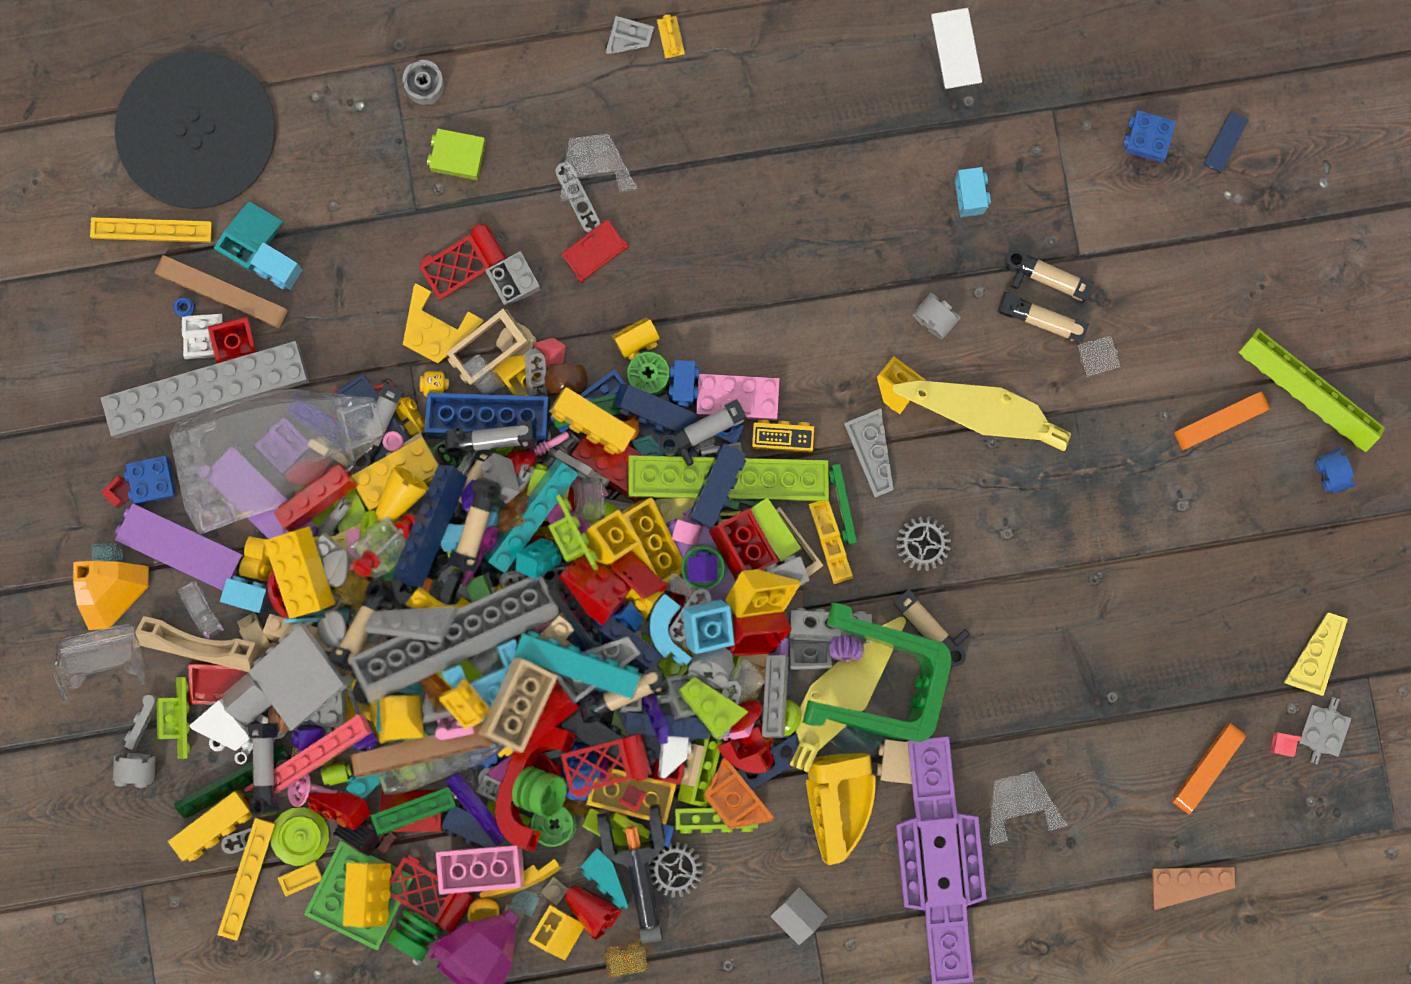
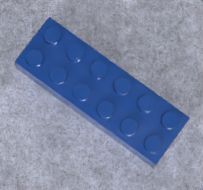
[425,393,550,442]

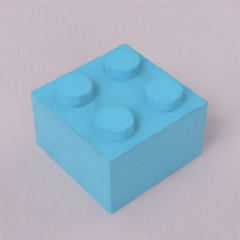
[954,167,991,217]
[250,243,303,290]
[220,576,270,615]
[682,600,734,654]

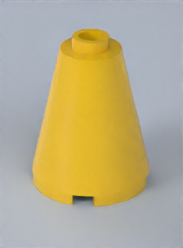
[375,466,428,525]

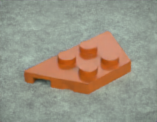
[704,757,774,829]

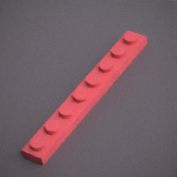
[244,714,372,802]

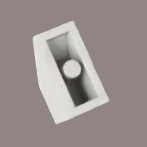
[658,736,691,778]

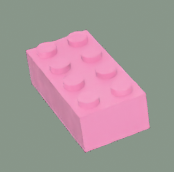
[697,374,779,421]
[436,845,525,894]

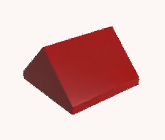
[207,317,256,364]

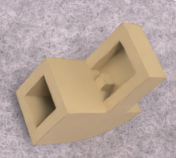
[237,612,272,658]

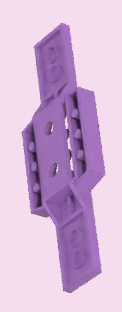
[895,736,986,984]

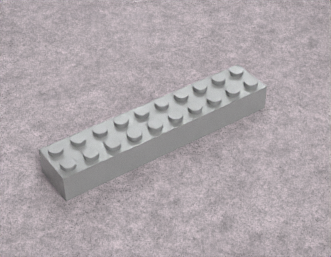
[101,341,310,439]
[349,576,559,703]

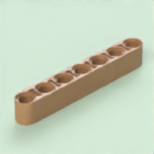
[154,255,288,329]
[351,724,494,778]

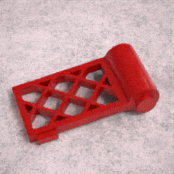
[419,223,507,300]
[561,734,651,798]
[390,855,475,933]

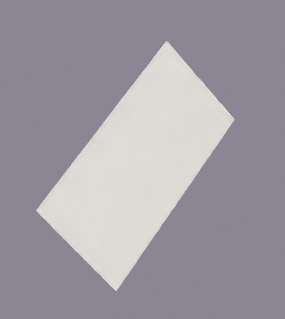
[931,8,982,89]

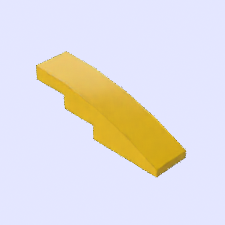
[809,500,853,584]
[479,859,562,899]

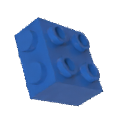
[1123,110,1176,163]
[669,360,699,409]
[124,456,177,505]
[559,741,601,801]

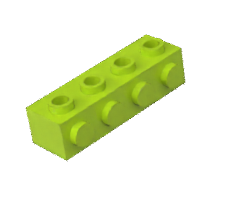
[676,808,758,833]

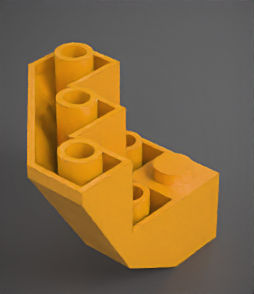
[73,561,149,630]

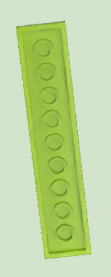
[628,456,829,501]

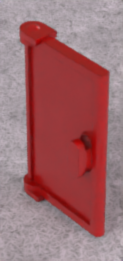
[561,219,629,283]
[606,551,669,600]

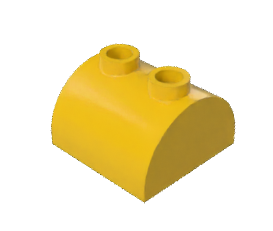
[611,317,660,360]
[586,509,642,564]

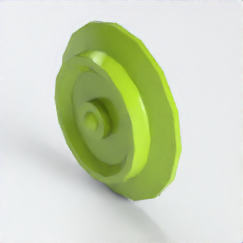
[270,807,329,866]

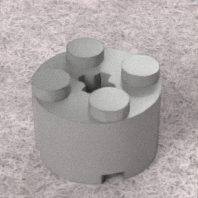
[402,60,445,105]
[912,292,961,339]
[688,647,734,690]
[113,753,156,788]

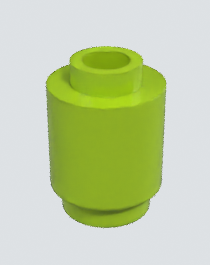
[321,761,353,786]

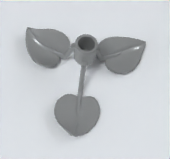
[318,549,353,647]

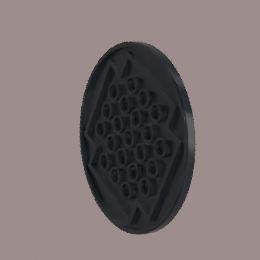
[115,51,275,209]

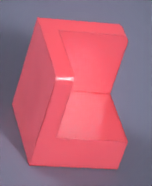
[534,338,566,368]
[1270,733,1301,757]

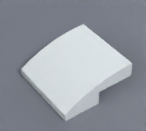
[182,314,223,360]

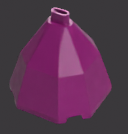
[427,909,520,984]

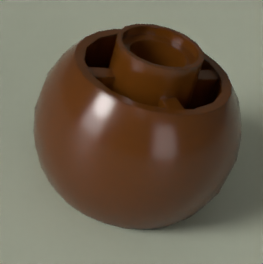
[544,364,588,397]

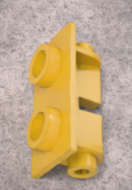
[657,15,685,59]
[395,397,425,437]

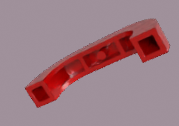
[495,727,577,852]

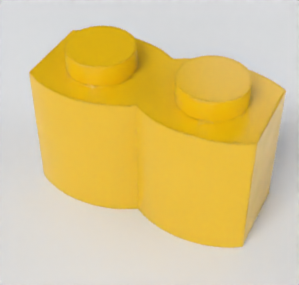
[239,536,272,582]

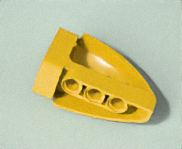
[806,753,876,865]

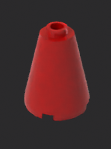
[564,885,621,941]

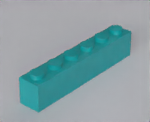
[484,458,578,573]
[514,630,642,699]

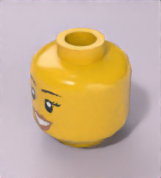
[420,371,449,397]

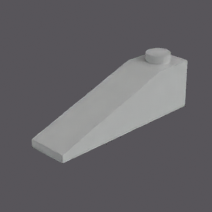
[550,637,640,703]

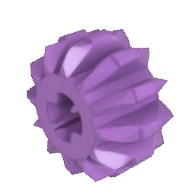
[829,635,864,662]

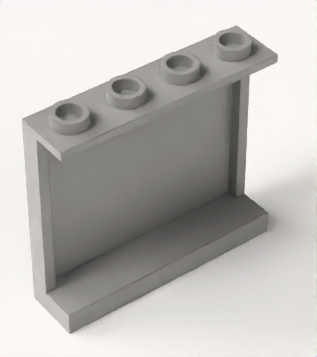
[248,621,354,731]

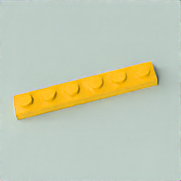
[90,217,213,243]
[217,817,275,941]

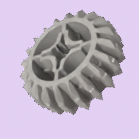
[896,517,951,571]
[649,842,703,897]

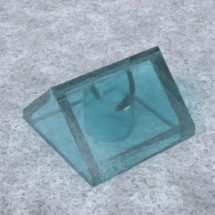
[830,725,885,755]

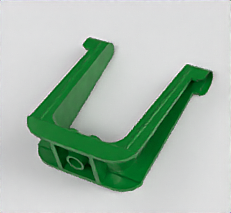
[802,603,951,742]

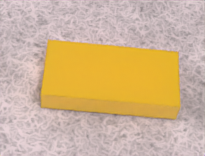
[278,861,323,897]

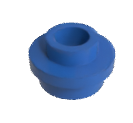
[174,297,194,317]

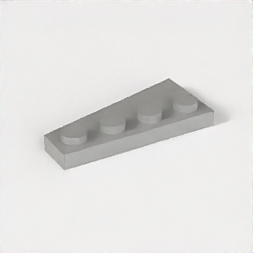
[844,408,894,498]
[365,606,457,642]

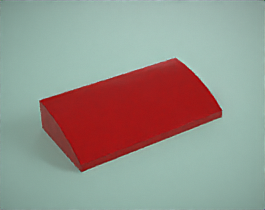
[188,661,248,705]

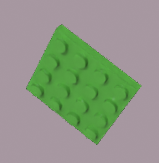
[304,840,413,950]

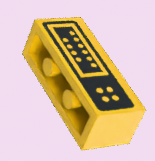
[752,420,814,453]

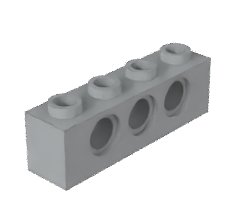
[789,608,872,643]

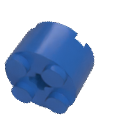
[1314,448,1356,494]

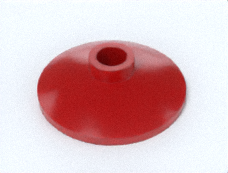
[508,449,536,477]
[730,700,762,731]
[536,754,562,777]

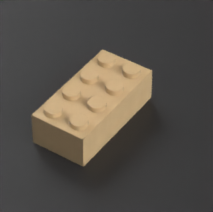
[479,657,558,753]

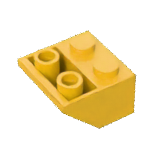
[529,904,584,960]

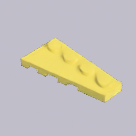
[1283,612,1348,696]

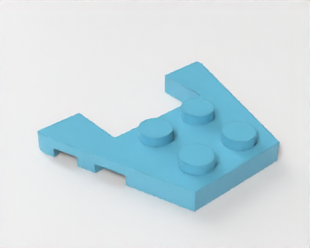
[441,639,517,722]

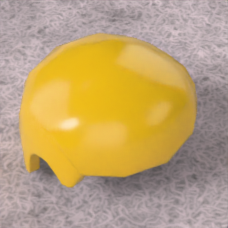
[468,898,499,923]

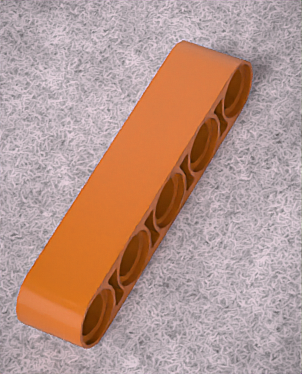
[1174,391,1271,451]
[1172,722,1247,815]

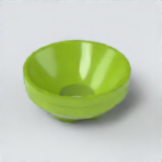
[784,700,801,737]

